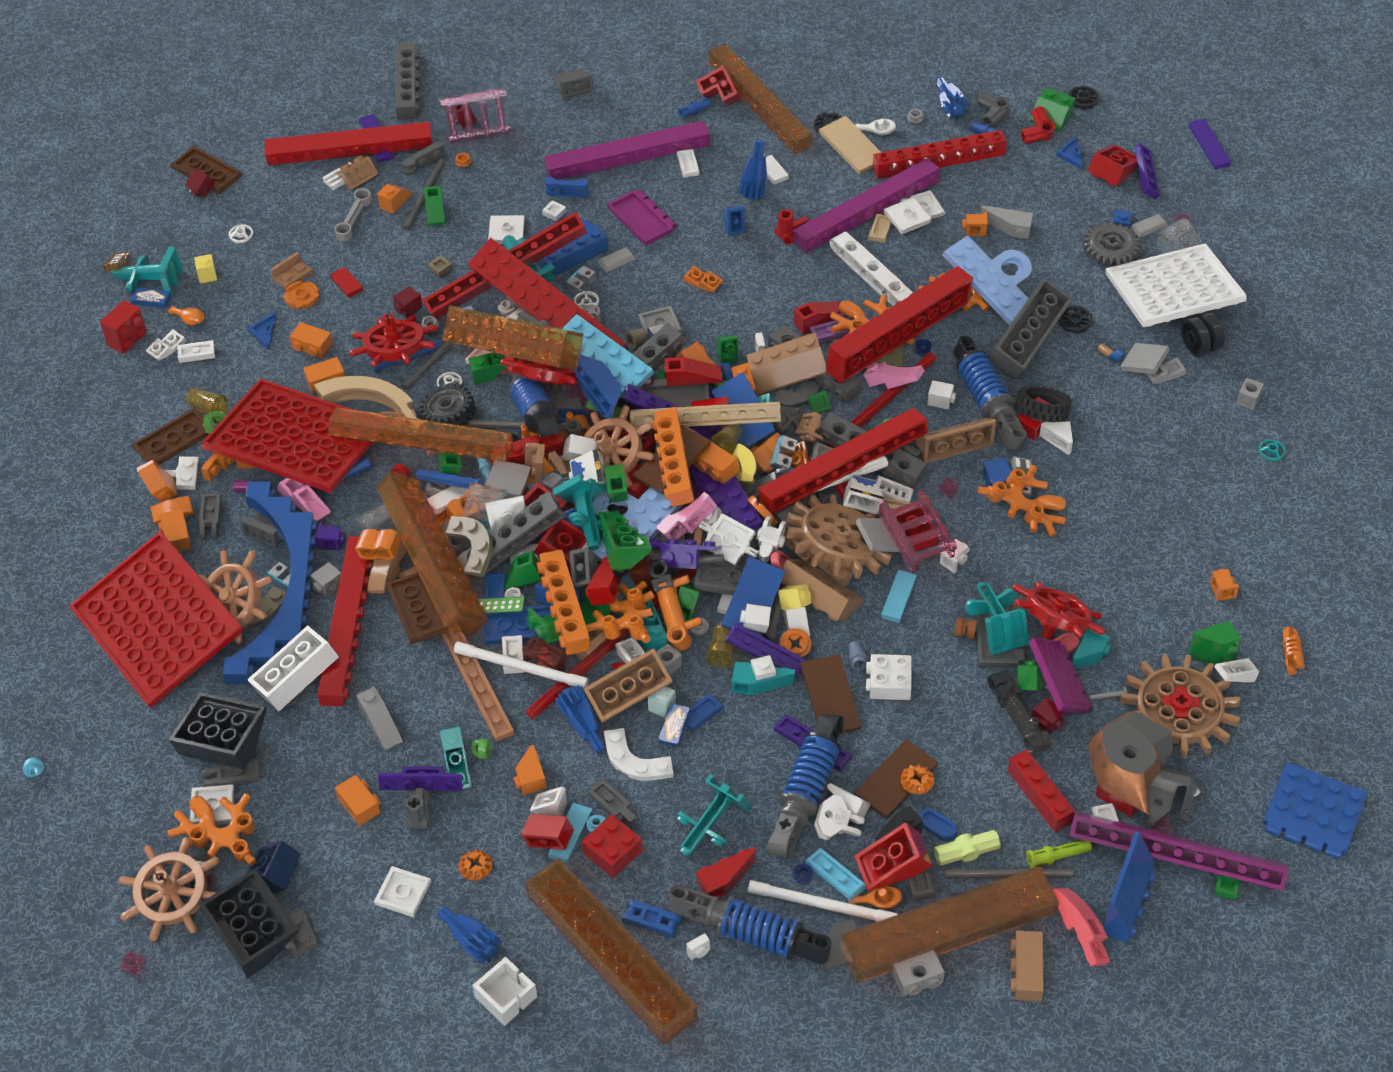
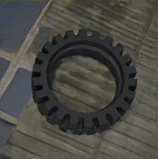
[1015,385,1072,422]

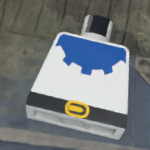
[562,449,607,486]
[843,475,884,514]

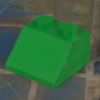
[1030,87,1076,132]
[1188,621,1241,667]

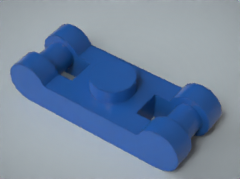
[545,177,589,198]
[621,900,681,939]

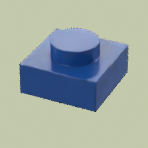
[1113,210,1133,228]

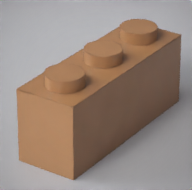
[1010,930,1043,1001]

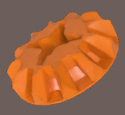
[780,628,811,658]
[901,764,934,794]
[458,848,493,881]

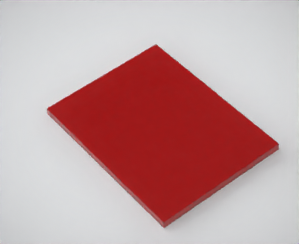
[201,379,388,493]
[69,531,244,708]

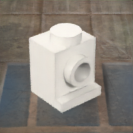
[940,539,970,574]

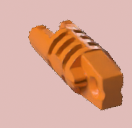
[1283,626,1305,675]

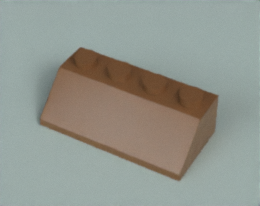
[746,332,827,395]
[916,418,996,463]
[781,560,865,621]
[583,648,673,723]

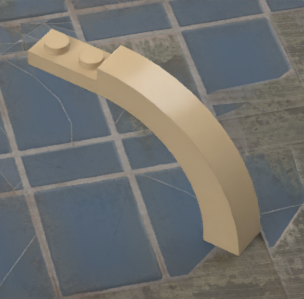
[314,376,426,441]

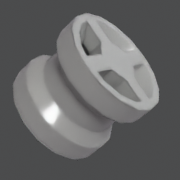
[583,305,601,322]

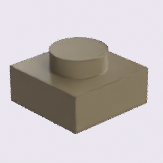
[428,255,453,277]

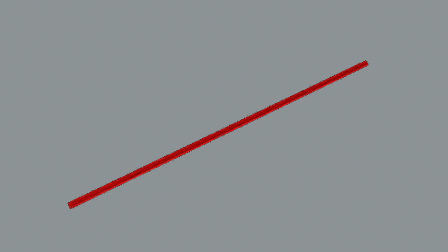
[526,352,936,719]

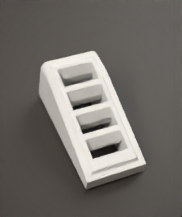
[876,476,914,502]
[615,637,645,664]
[1215,658,1259,682]
[827,783,870,818]

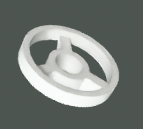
[229,225,253,243]
[574,291,599,309]
[437,372,462,388]

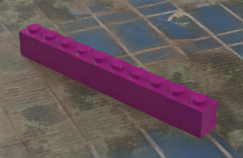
[544,121,710,180]
[793,159,940,253]
[1070,811,1288,891]

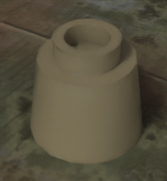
[625,328,648,350]

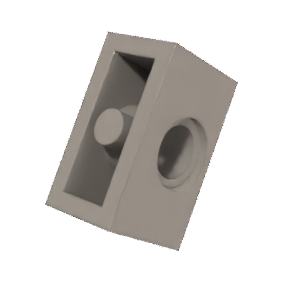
[892,950,945,996]

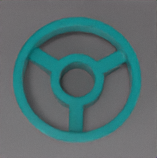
[1259,440,1286,461]

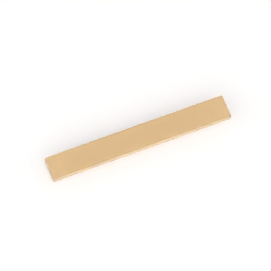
[630,402,781,429]

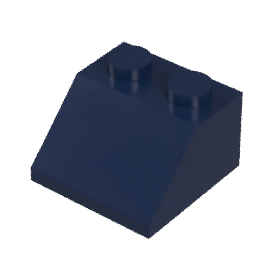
[247,840,301,893]

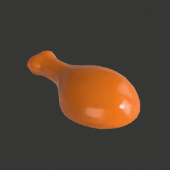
[168,306,205,325]
[848,886,902,909]

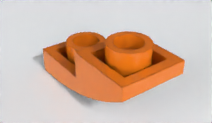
[683,266,723,293]
[788,441,809,469]
[201,453,235,482]
[150,496,194,525]

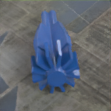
[937,77,969,120]
[739,139,767,200]
[556,685,606,754]
[437,906,502,964]

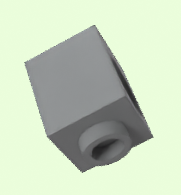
[1236,378,1264,410]
[311,562,341,597]
[657,644,682,675]

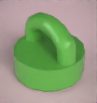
[471,739,492,759]

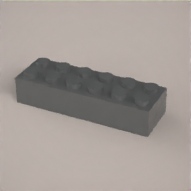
[988,277,1073,379]

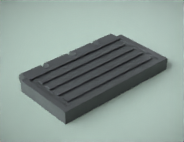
[636,379,710,407]
[976,598,1026,667]

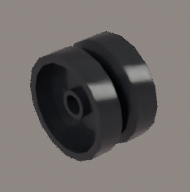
[1181,312,1225,357]

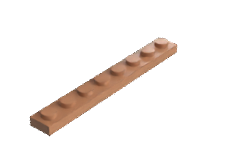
[441,613,514,742]

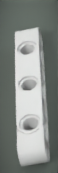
[830,232,913,306]

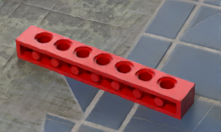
[873,130,1007,180]

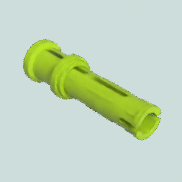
[1026,840,1092,869]

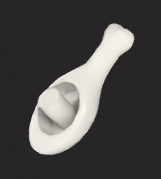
[855,119,896,135]

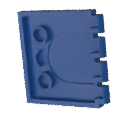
[1263,762,1368,859]

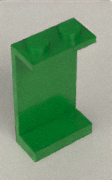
[527,588,610,644]

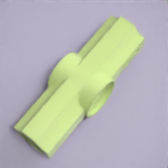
[934,830,1001,866]

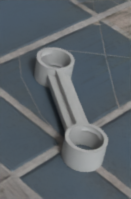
[334,188,372,241]

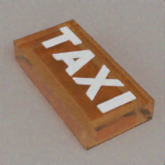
[103,252,130,271]

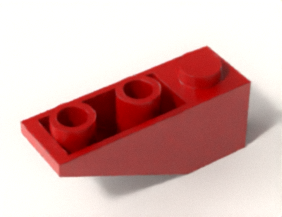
[794,301,841,335]
[665,357,722,387]
[586,557,619,605]
[696,847,756,898]

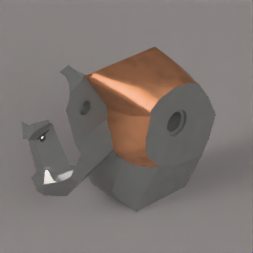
[1088,711,1201,827]

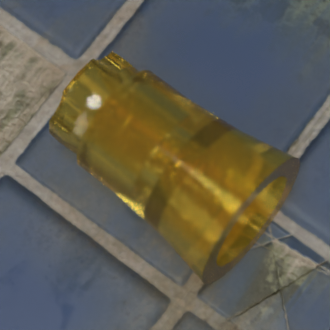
[185,388,228,414]
[711,424,743,455]
[705,623,733,668]

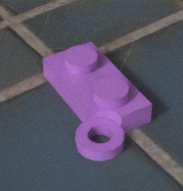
[810,313,850,343]

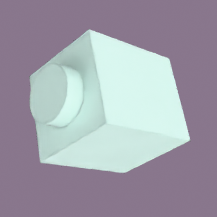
[648,687,676,718]

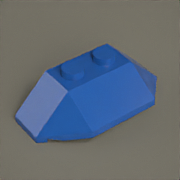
[571,354,622,419]

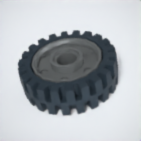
[420,384,476,433]

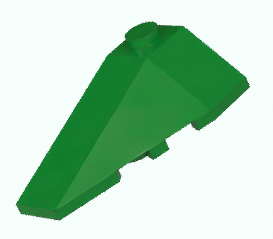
[598,511,652,571]

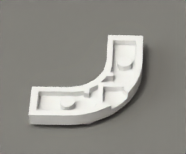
[604,728,674,781]

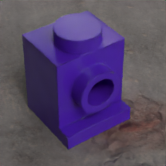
[315,523,346,551]

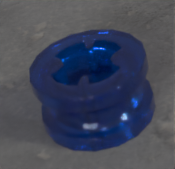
[915,339,932,356]
[793,863,813,885]

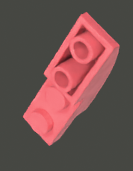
[1052,888,1111,967]

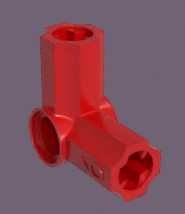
[1021,106,1055,144]
[774,209,809,245]

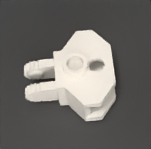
[756,516,786,563]
[814,794,865,840]

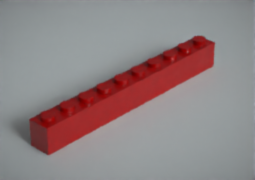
[265,122,433,165]
[422,212,587,319]
[758,408,928,514]
[317,536,373,707]

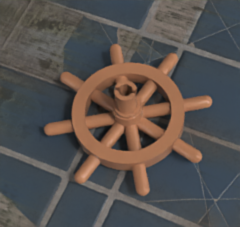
[570,405,654,488]
[199,550,273,644]
[118,837,219,941]

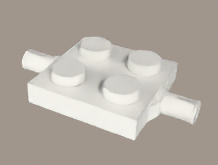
[699,514,759,566]

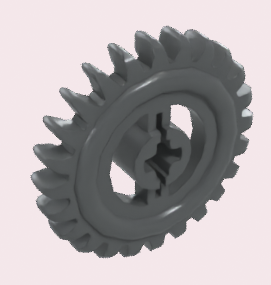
[1083,223,1141,267]

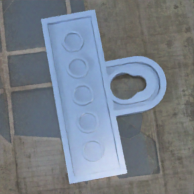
[942,235,1032,325]
[593,487,684,573]

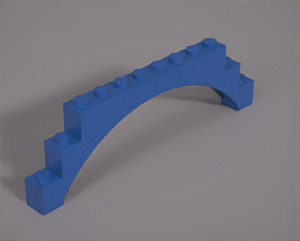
[223,482,318,685]

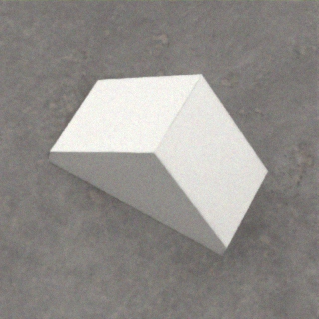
[1040,422,1073,455]
[562,434,598,461]
[781,607,810,636]
[530,786,567,816]

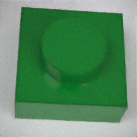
[807,390,831,413]
[1214,874,1240,900]

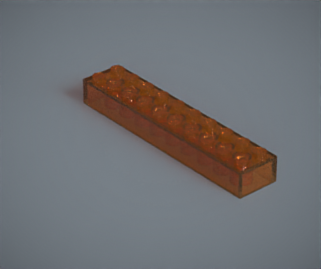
[443,305,584,370]
[376,471,488,635]
[525,858,698,1045]
[840,866,1059,983]

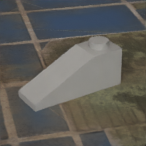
[981,205,1033,239]
[356,687,404,752]

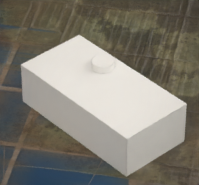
[248,626,339,712]

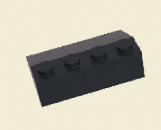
[169,692,267,769]
[199,869,299,978]

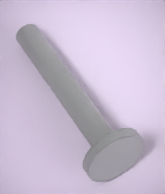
[1089,687,1127,700]

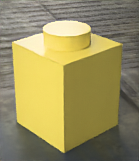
[194,254,217,283]
[778,584,811,609]

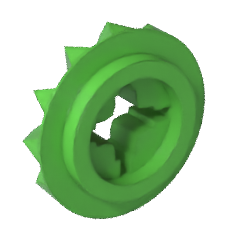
[203,411,227,434]

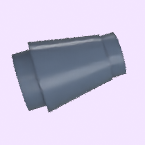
[849,641,869,671]

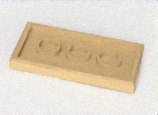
[819,116,881,175]

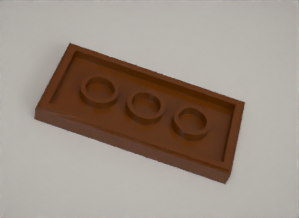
[170,146,243,195]
[132,408,209,465]
[633,426,711,494]
[386,571,448,645]
[800,654,861,734]
[854,740,938,820]

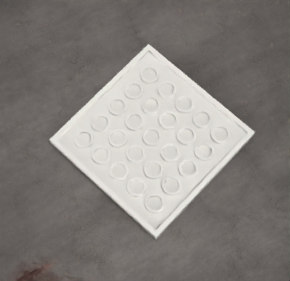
[1106,243,1246,327]

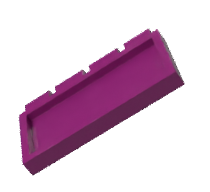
[607,190,677,246]
[1029,638,1092,714]

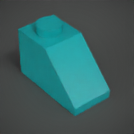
[1072,629,1112,669]

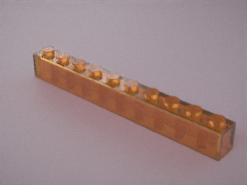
[708,44,812,154]
[328,407,514,462]

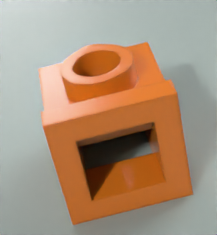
[962,212,988,236]
[1210,569,1239,601]

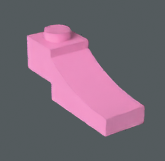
[864,362,924,389]
[277,478,331,522]
[656,492,717,540]

